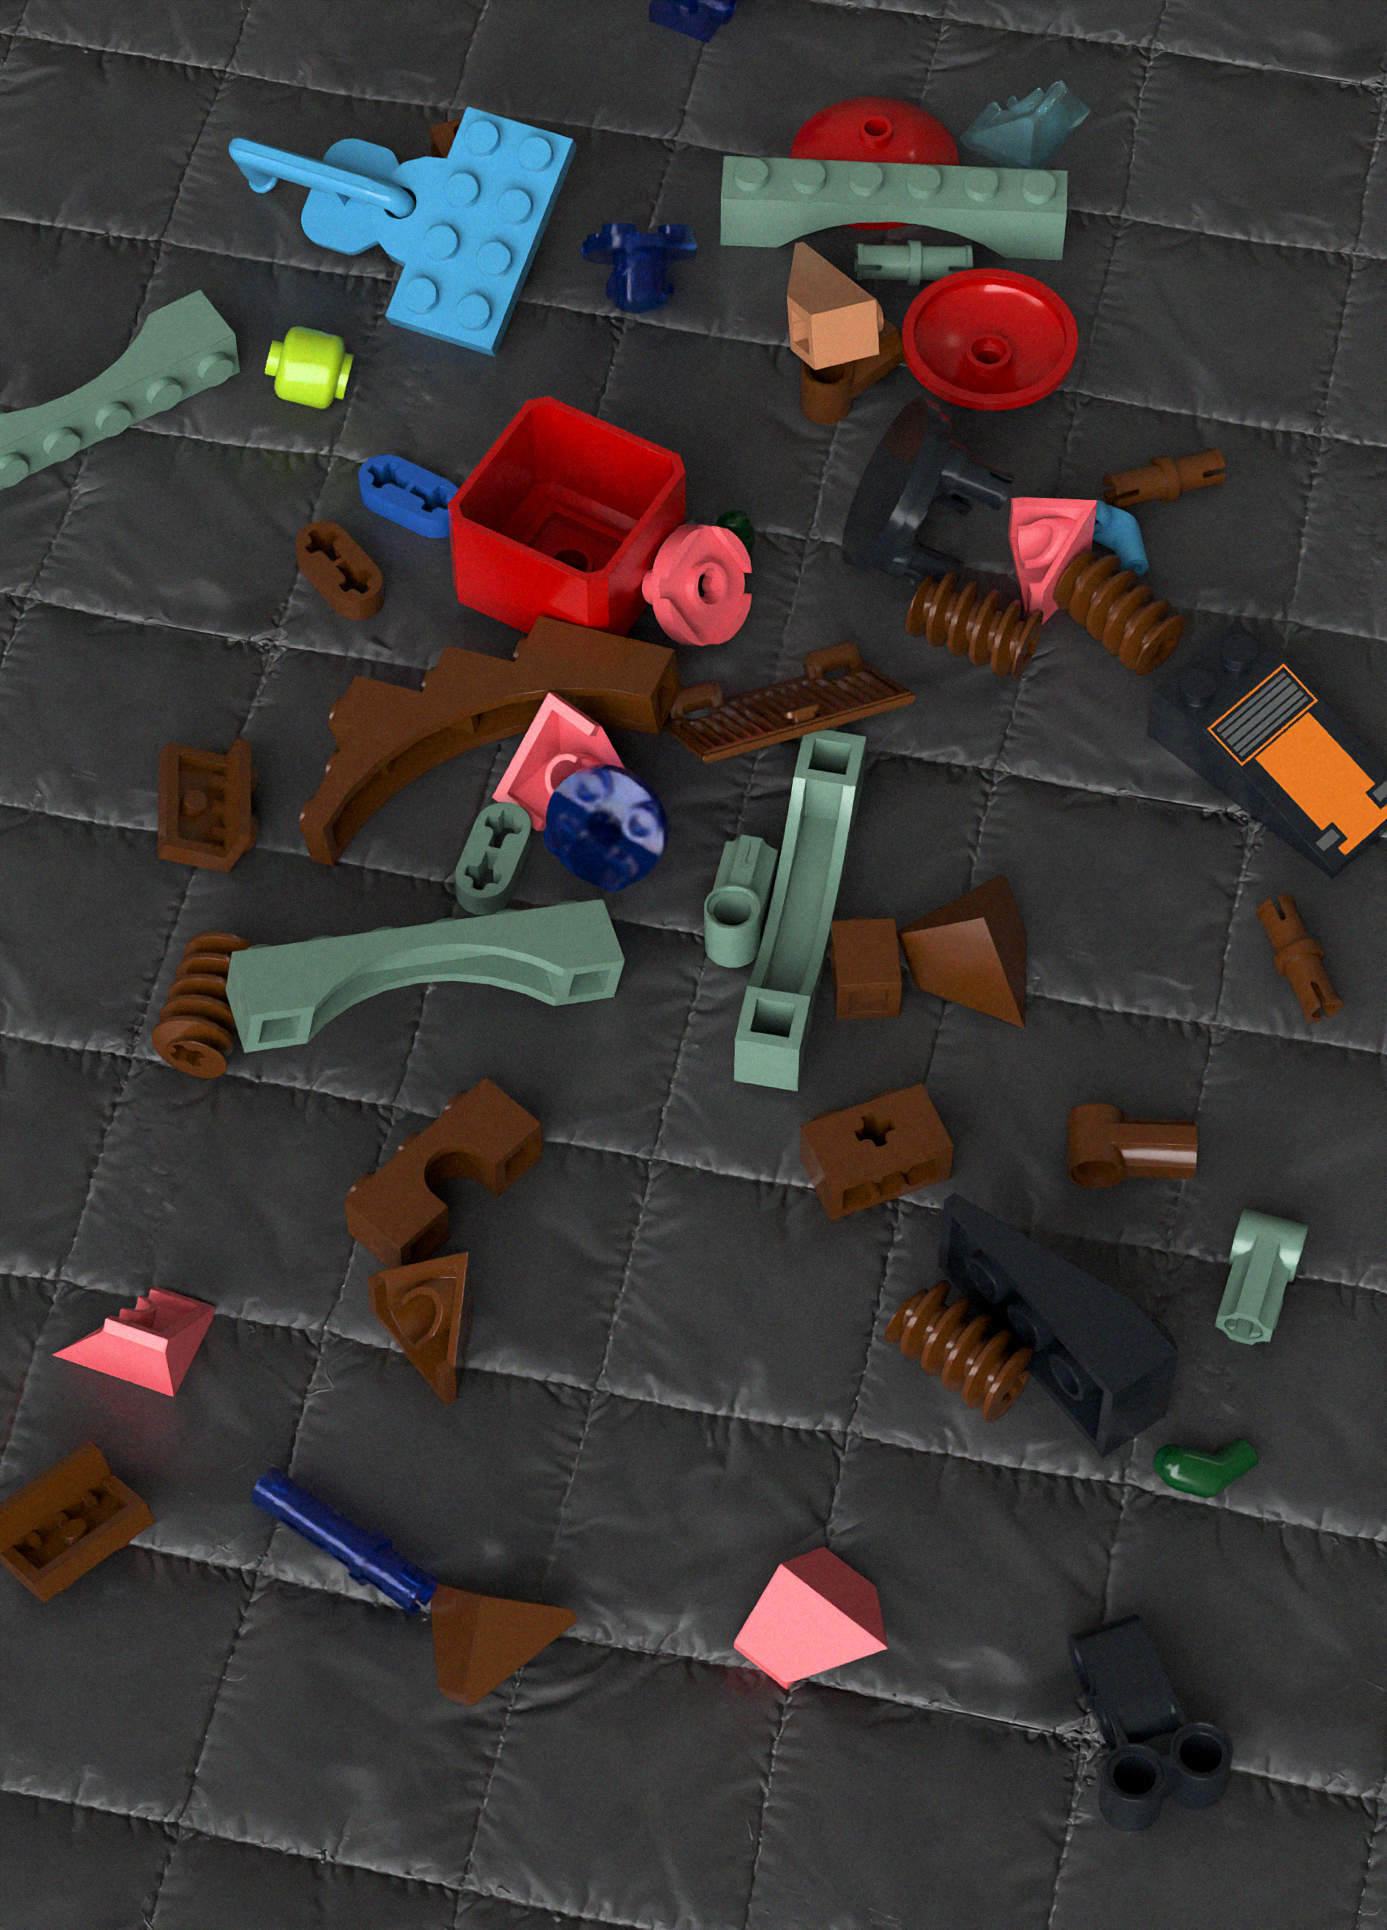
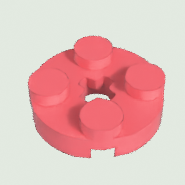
[642,524,752,646]

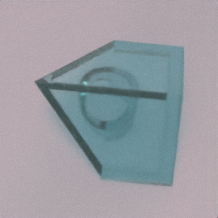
[960,80,1091,170]

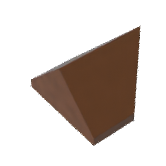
[897,875,1026,1029]
[366,1251,474,1406]
[428,1581,578,1707]

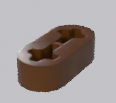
[295,521,385,620]

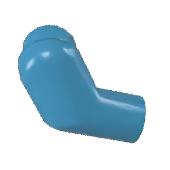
[1093,500,1149,576]

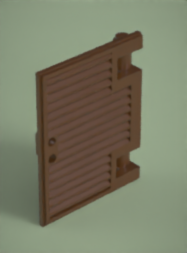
[662,641,916,764]

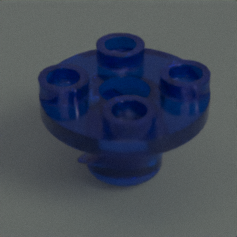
[582,223,697,314]
[543,764,669,891]

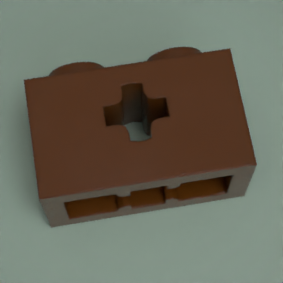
[800,1083,954,1221]

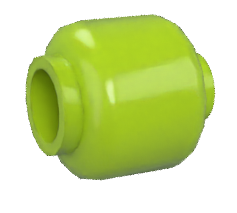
[264,326,354,409]

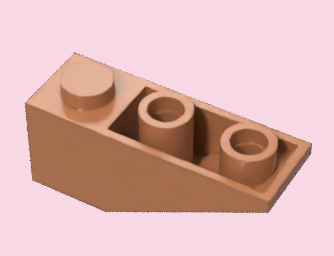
[787,242,884,370]

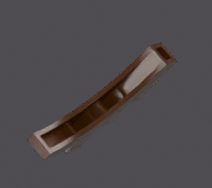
[299,616,682,866]

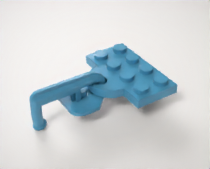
[229,107,577,357]

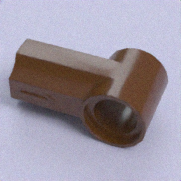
[800,317,905,425]
[1067,1103,1198,1189]

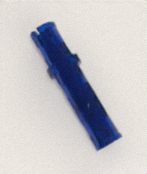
[251,1467,438,1615]

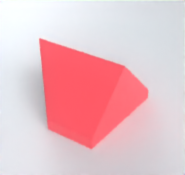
[1008,497,1097,625]
[492,692,648,831]
[53,1286,216,1397]
[734,1546,888,1689]

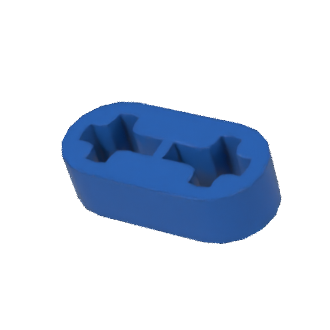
[359,454,459,538]

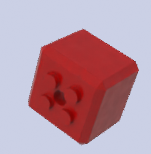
[448,396,686,637]

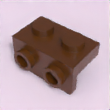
[157,737,258,873]
[0,1441,156,1603]

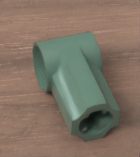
[704,834,779,968]
[1215,1207,1309,1345]

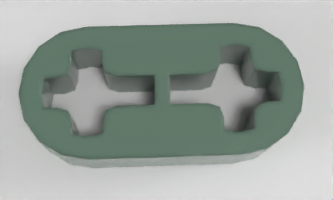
[455,802,532,916]

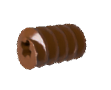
[1053,552,1188,676]
[905,570,1044,681]
[152,932,255,1079]
[884,1280,1033,1423]

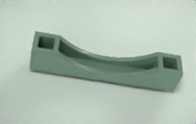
[720,156,1068,260]
[0,289,240,490]
[734,730,867,1091]
[225,899,625,1053]

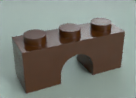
[344,1077,543,1269]

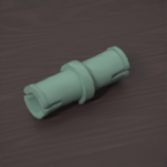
[854,239,973,286]

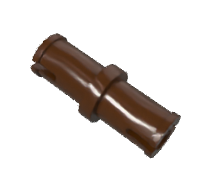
[1102,447,1226,509]
[1256,894,1343,1023]

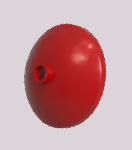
[790,96,959,230]
[902,268,1078,411]

